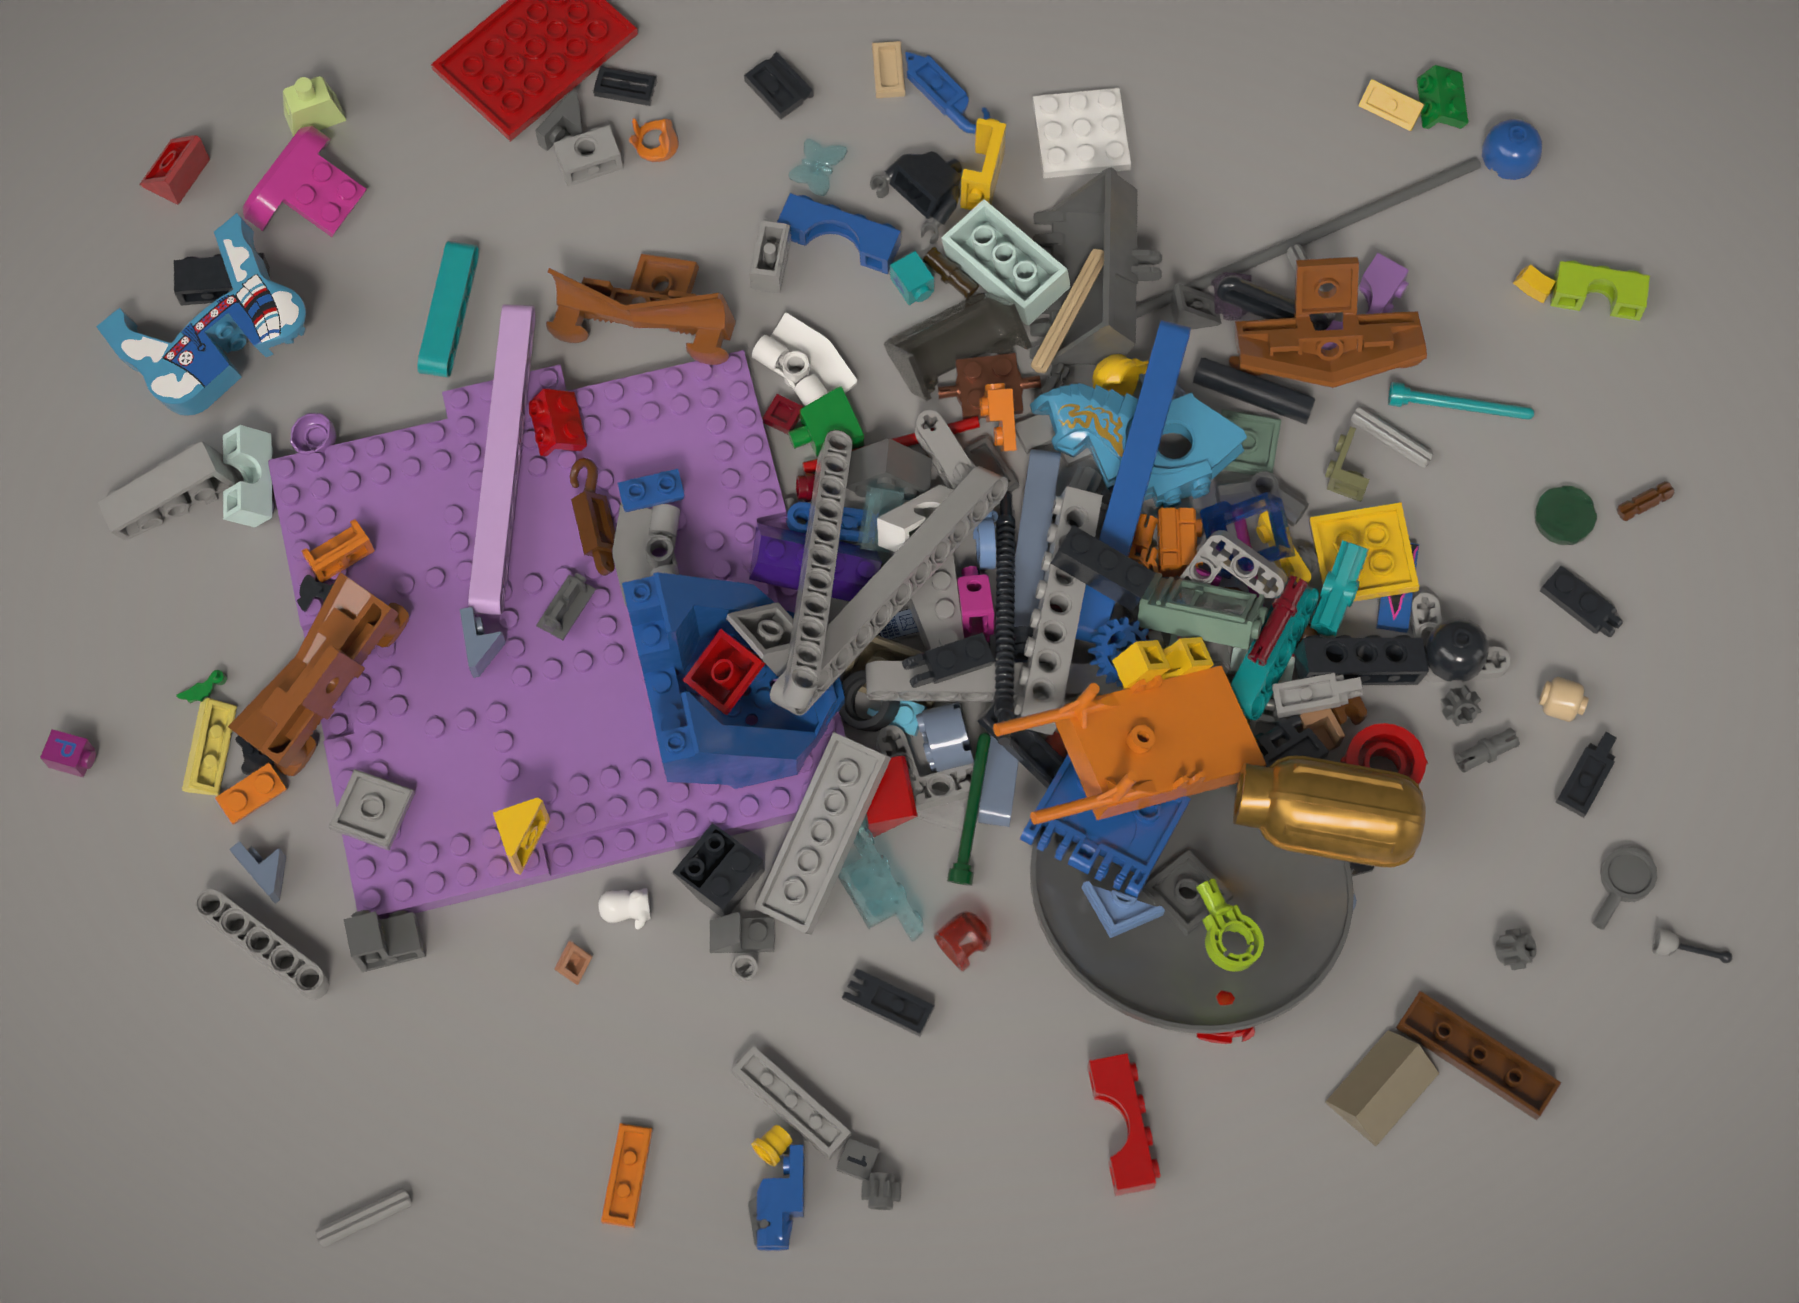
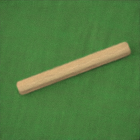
[1031,249,1104,373]

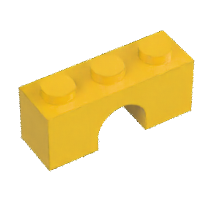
[1112,637,1214,689]

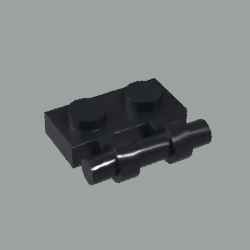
[1254,715,1329,767]

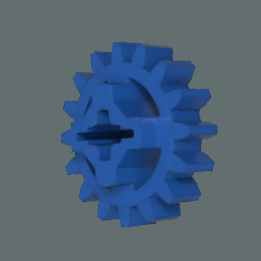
[1088,617,1151,687]

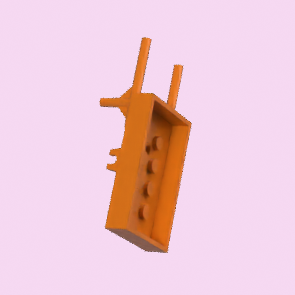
[993,665,1267,825]

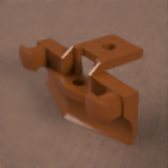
[546,254,736,365]
[1228,257,1427,388]
[228,572,409,776]

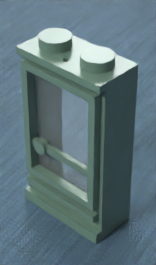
[1138,572,1268,650]

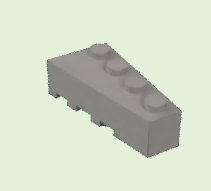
[98,441,239,541]
[889,550,964,651]

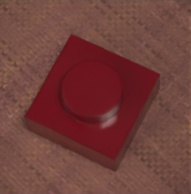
[762,394,804,435]

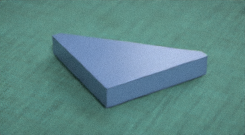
[1082,881,1165,938]

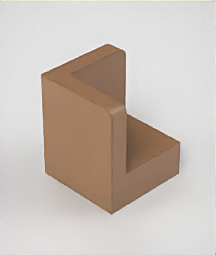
[1296,708,1345,751]

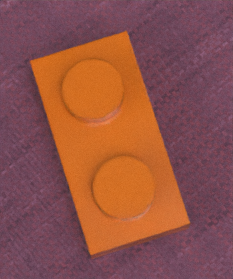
[215,763,287,825]

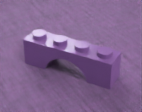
[1322,253,1409,350]

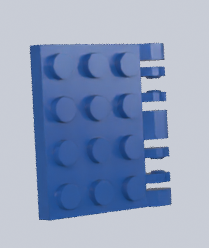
[1020,754,1191,898]

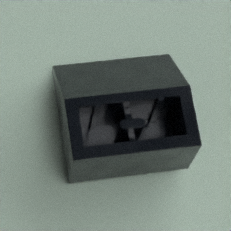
[672,823,765,917]

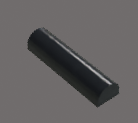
[1193,357,1316,425]

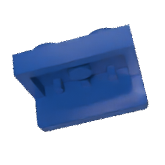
[617,469,685,512]

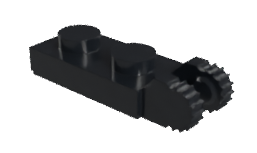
[902,633,995,688]

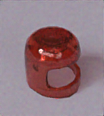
[933,911,992,972]

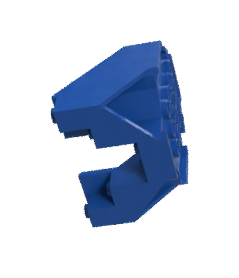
[622,572,845,789]

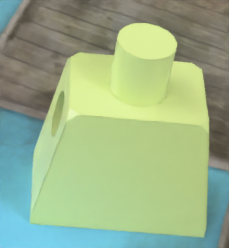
[283,76,346,136]

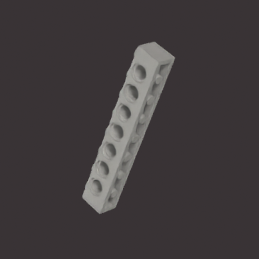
[1014,486,1103,735]

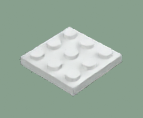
[1032,88,1131,178]

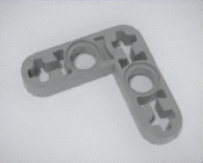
[1179,530,1287,599]
[1410,593,1511,683]
[877,725,974,812]

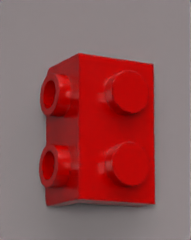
[529,389,587,456]

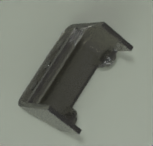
[884,292,1032,401]

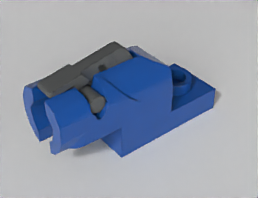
[748,1145,804,1251]

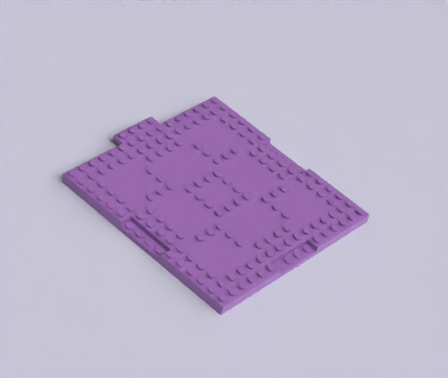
[268,350,846,920]

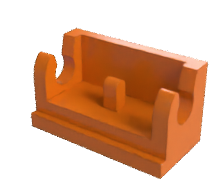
[301,519,375,583]

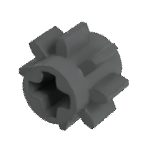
[1441,685,1482,726]
[1495,928,1537,970]
[861,1172,901,1210]

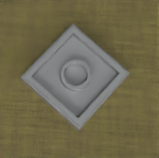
[328,769,415,851]

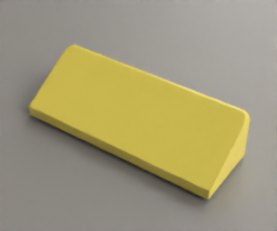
[182,698,237,796]

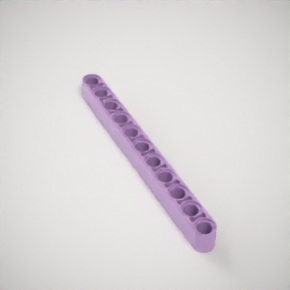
[468,304,535,615]

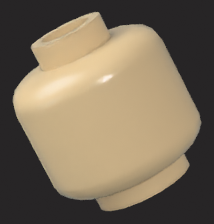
[1539,677,1589,722]

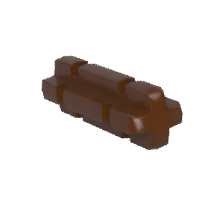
[1617,481,1675,521]

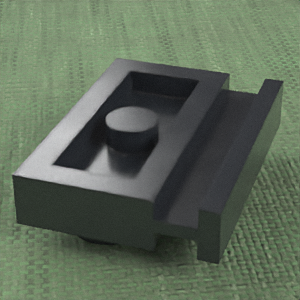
[744,52,813,120]

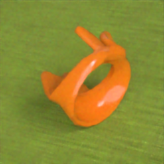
[629,118,679,162]

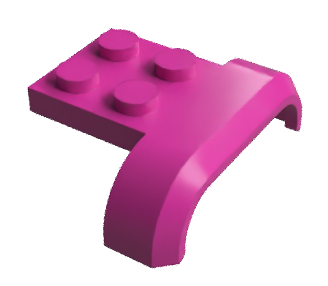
[242,126,367,237]

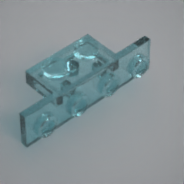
[838,824,924,942]

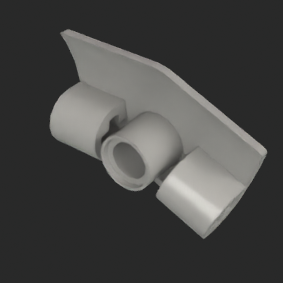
[613,502,680,607]

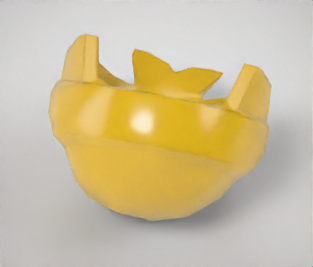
[1092,354,1149,396]

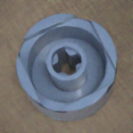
[916,702,974,772]

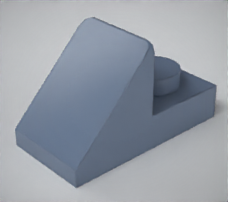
[460,607,506,678]
[229,841,286,904]

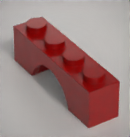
[1087,1053,1160,1196]

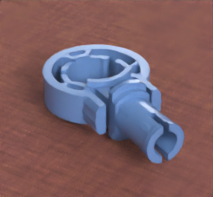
[973,510,998,570]

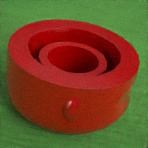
[1340,723,1429,786]

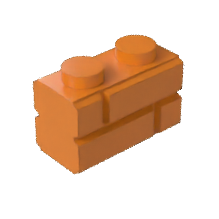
[1157,508,1203,577]

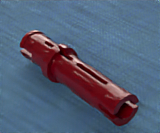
[1247,575,1308,666]

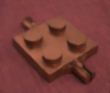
[938,353,1041,419]

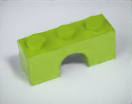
[1550,261,1650,321]

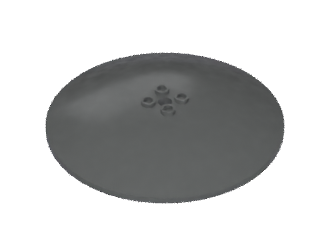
[1030,783,1354,1034]

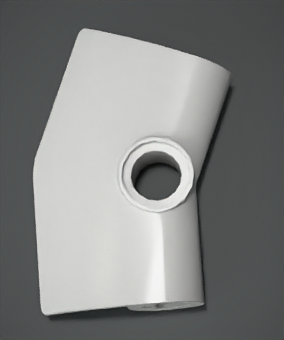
[752,313,857,406]

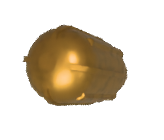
[1233,756,1426,868]

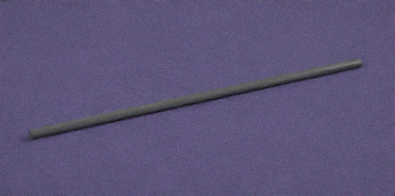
[1136,157,1481,319]

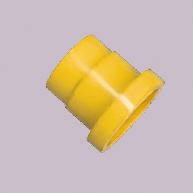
[751,1125,793,1167]

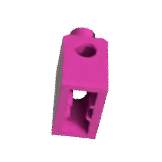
[957,566,994,642]

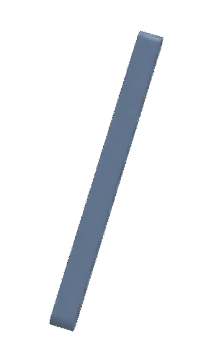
[978,449,1061,827]

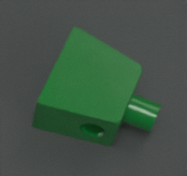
[788,386,864,457]

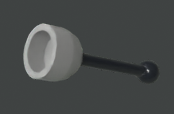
[1652,928,1733,964]

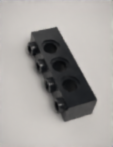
[1294,635,1429,685]

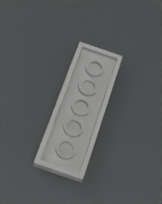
[754,732,891,935]

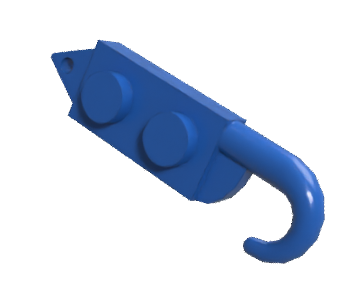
[905,52,991,134]

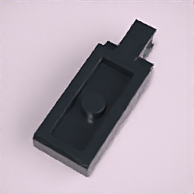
[1556,732,1617,818]

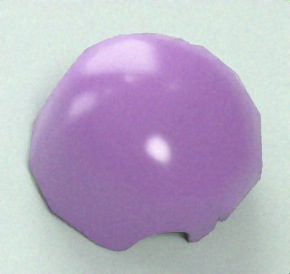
[290,413,337,455]

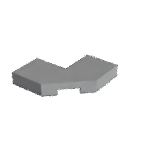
[1015,415,1093,468]

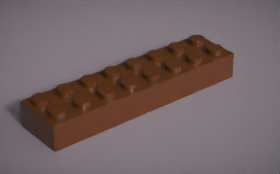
[1396,991,1561,1120]

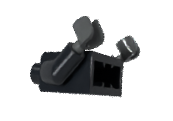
[870,151,962,244]

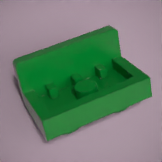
[1417,65,1469,129]

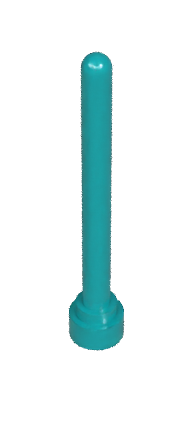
[1388,382,1535,420]

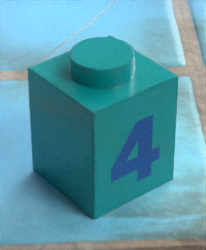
[890,251,934,305]

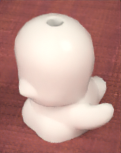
[598,888,651,929]

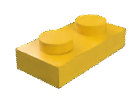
[1358,79,1425,131]

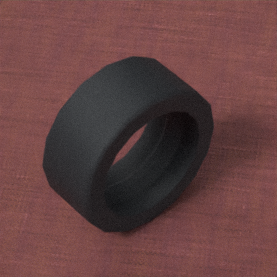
[839,670,900,732]

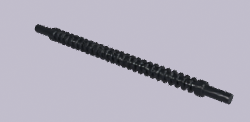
[994,492,1016,745]

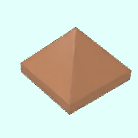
[554,941,593,985]

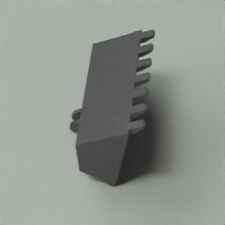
[1030,167,1162,365]

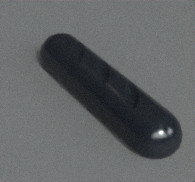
[1217,276,1328,331]

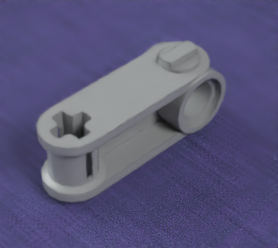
[915,410,976,490]

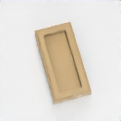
[872,41,905,98]

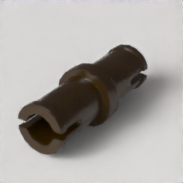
[923,247,979,299]

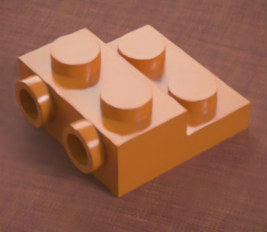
[979,383,1017,452]

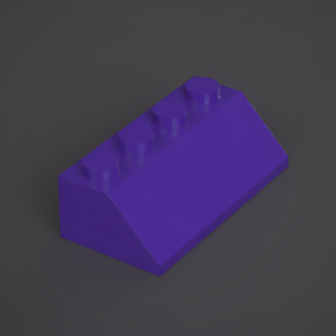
[749,523,882,602]

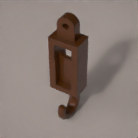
[569,458,615,576]

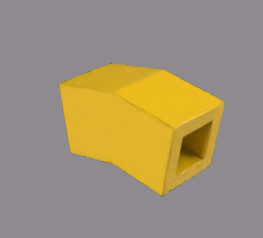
[1513,264,1556,304]

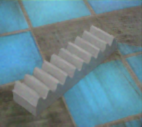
[731,1046,852,1160]

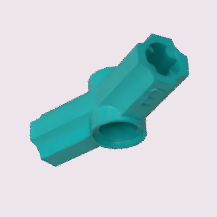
[1311,540,1369,636]

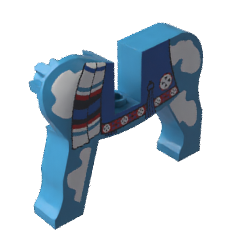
[96,213,306,416]

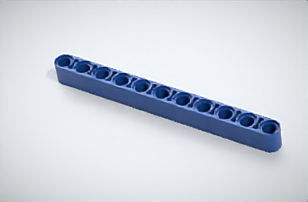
[1075,320,1191,644]

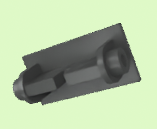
[536,573,596,641]

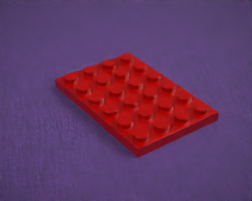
[431,0,638,142]

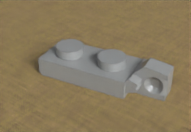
[1272,673,1364,718]

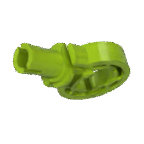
[1196,879,1264,972]

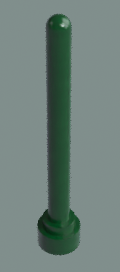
[947,733,991,886]

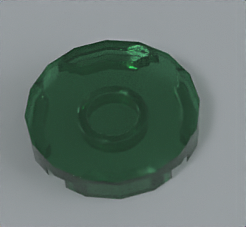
[1534,486,1597,545]

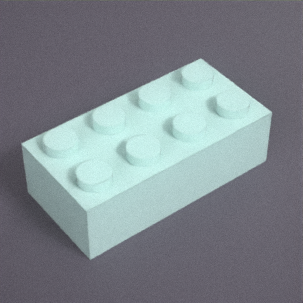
[941,199,1071,326]

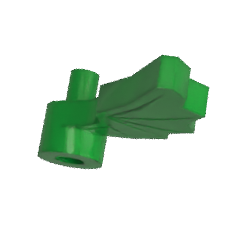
[176,670,227,704]

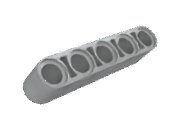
[195,889,329,1000]

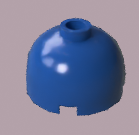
[1482,119,1542,180]

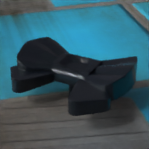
[297,575,334,612]
[235,735,275,775]

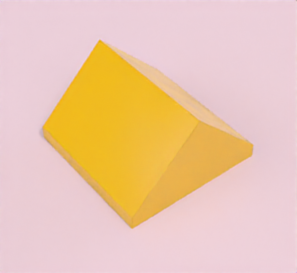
[493,797,550,875]

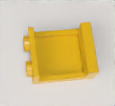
[960,118,1006,210]

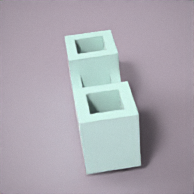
[223,425,274,527]

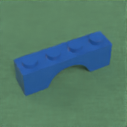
[777,193,901,274]

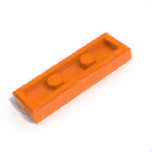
[601,1123,653,1229]

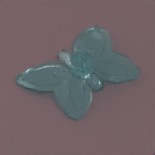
[788,139,848,196]

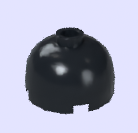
[1425,618,1489,682]

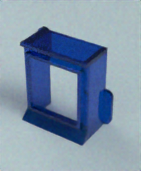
[1200,492,1296,579]

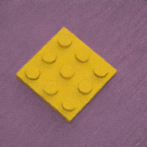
[1309,502,1419,602]

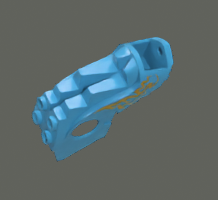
[1030,383,1247,508]

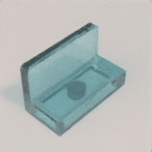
[857,486,904,552]

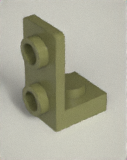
[1325,426,1370,502]

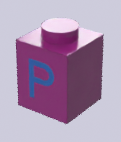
[40,729,96,778]

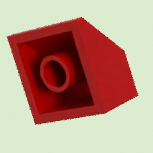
[683,629,766,715]

